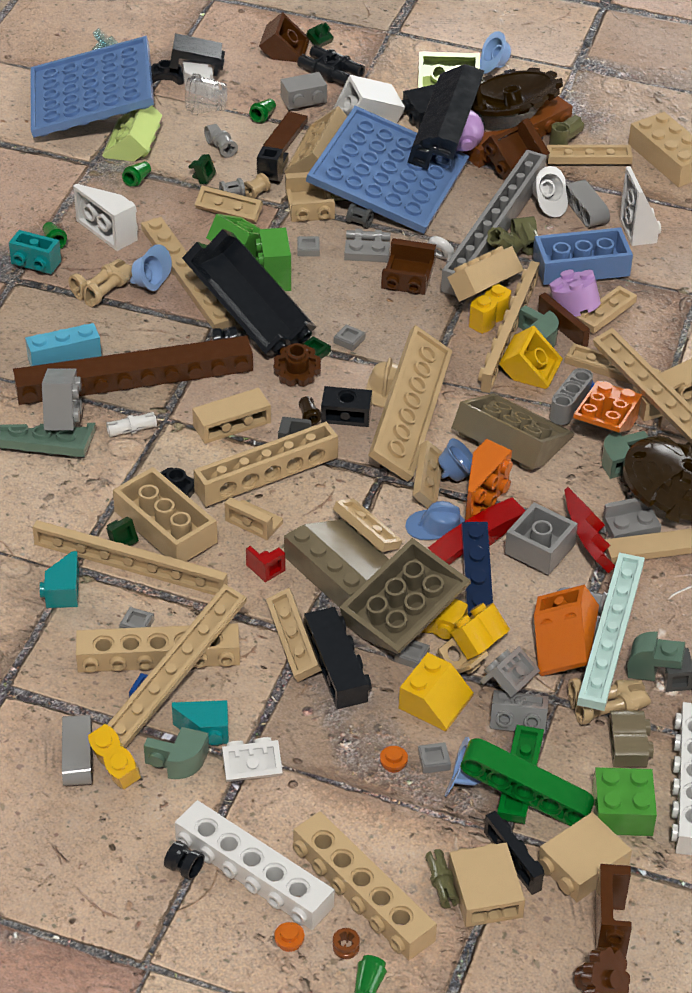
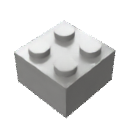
[42,369,82,430]
[505,502,578,575]

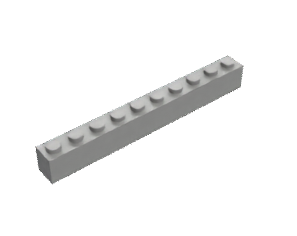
[441,150,547,296]

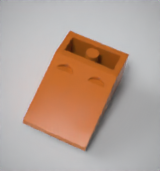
[573,381,642,433]
[465,439,513,521]
[534,584,599,676]

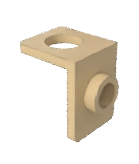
[437,637,489,674]

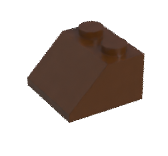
[259,12,310,62]

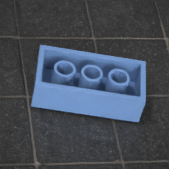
[533,227,633,285]

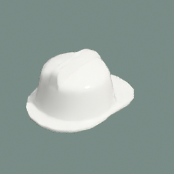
[532,166,568,218]

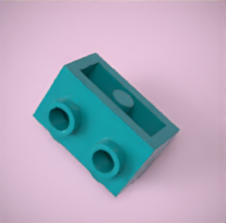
[9,230,61,274]

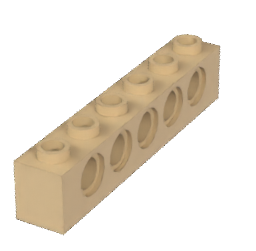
[194,421,338,507]
[76,623,240,673]
[293,811,437,961]

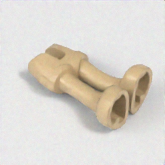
[68,259,132,307]
[568,678,651,725]

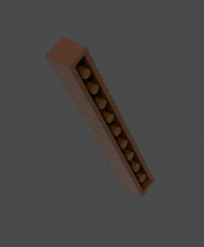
[13,336,253,405]

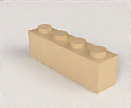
[447,246,524,302]

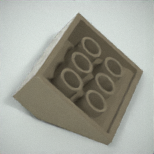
[451,393,574,470]
[284,520,389,608]
[340,538,471,654]

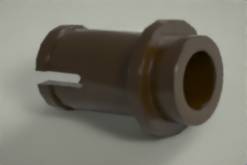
[299,396,321,425]

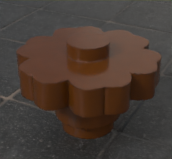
[273,343,321,387]
[574,947,630,993]

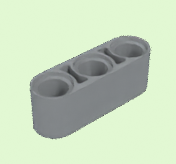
[566,180,610,228]
[549,368,593,425]
[62,715,92,786]

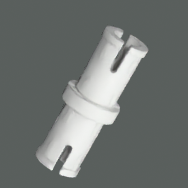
[106,412,157,438]

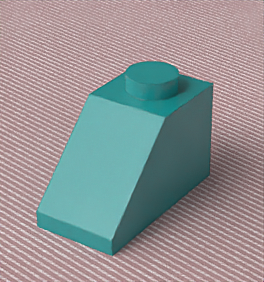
[40,551,79,608]
[172,700,229,745]

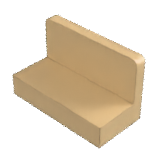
[225,497,283,540]

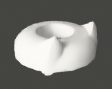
[428,236,454,262]

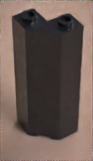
[407,64,484,169]
[182,229,316,357]

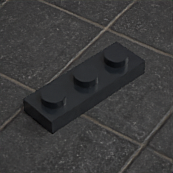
[484,811,545,895]

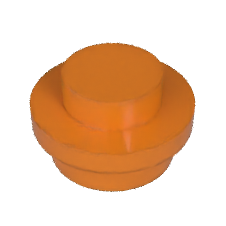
[380,746,408,773]
[274,922,305,952]

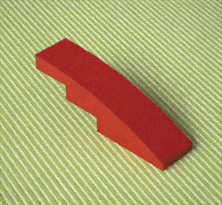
[564,487,615,573]
[428,497,526,565]

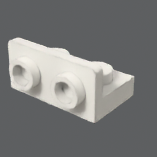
[221,737,283,782]

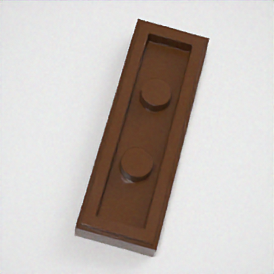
[263,111,308,152]
[538,293,590,347]

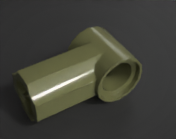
[549,115,584,145]
[510,216,538,255]
[487,227,525,254]

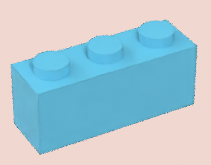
[25,323,102,366]

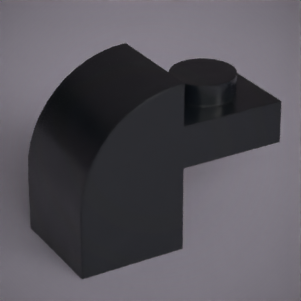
[257,146,289,182]

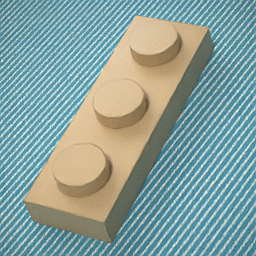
[195,186,263,223]
[576,285,637,334]
[412,440,442,508]
[333,498,403,552]

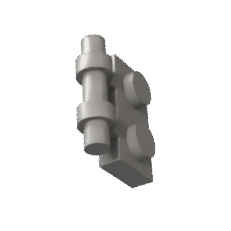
[344,228,391,262]

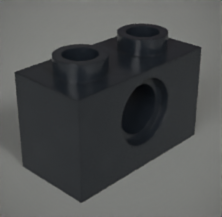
[321,386,372,427]

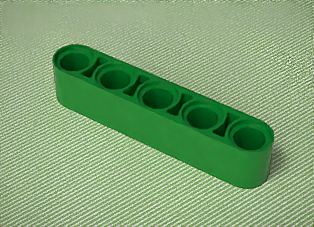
[460,738,594,826]

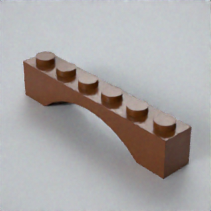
[462,96,573,168]

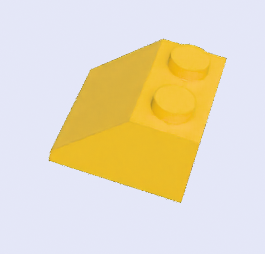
[499,325,563,389]
[399,652,474,731]

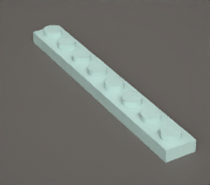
[577,553,645,711]

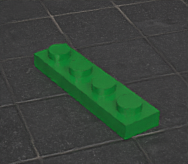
[497,725,544,824]

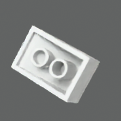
[619,166,661,246]
[73,184,138,251]

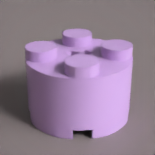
[550,270,601,317]

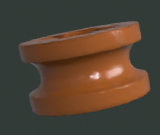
[333,928,360,959]

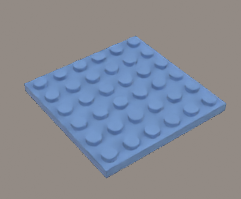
[31,36,154,138]
[306,106,470,234]

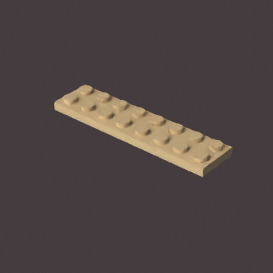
[368,325,452,482]

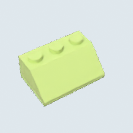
[418,52,480,88]
[102,106,162,162]

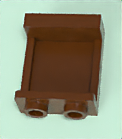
[482,117,550,180]
[381,238,436,295]
[595,864,632,958]

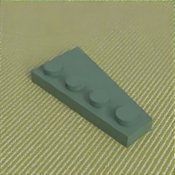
[0,423,96,457]

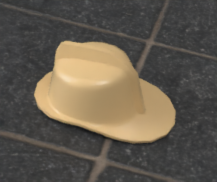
[366,357,398,408]

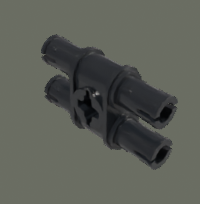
[297,45,365,85]

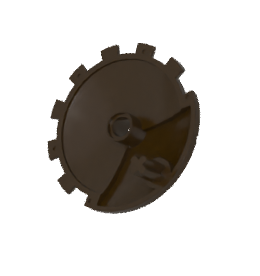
[471,68,563,118]
[620,436,692,523]

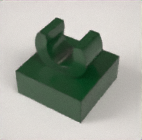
[306,22,334,47]
[188,154,216,184]
[106,517,139,546]

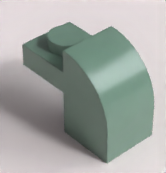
[518,305,559,348]
[602,431,648,479]
[627,631,685,681]
[144,727,209,779]

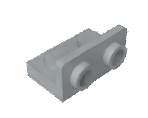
[602,497,661,539]
[480,646,540,697]
[490,690,549,734]

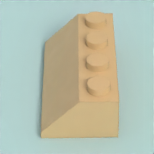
[284,106,347,174]

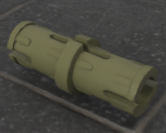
[425,849,459,908]

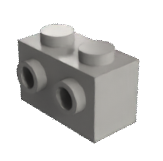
[280,72,327,110]

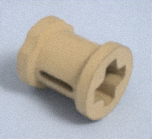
[244,173,271,199]

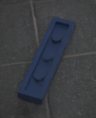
[461,522,493,617]

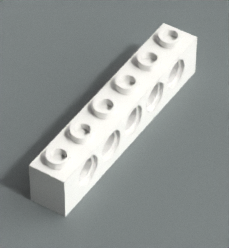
[671,702,692,855]
[175,800,335,930]

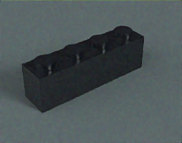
[304,607,372,709]

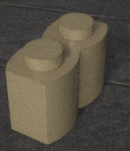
[608,710,654,767]

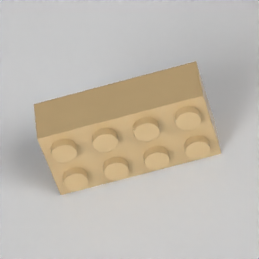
[628,111,692,187]
[113,467,218,561]

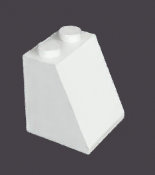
[333,75,405,124]

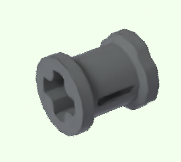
[346,203,374,228]

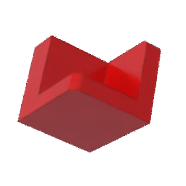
[246,546,286,583]

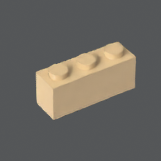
[192,387,271,444]

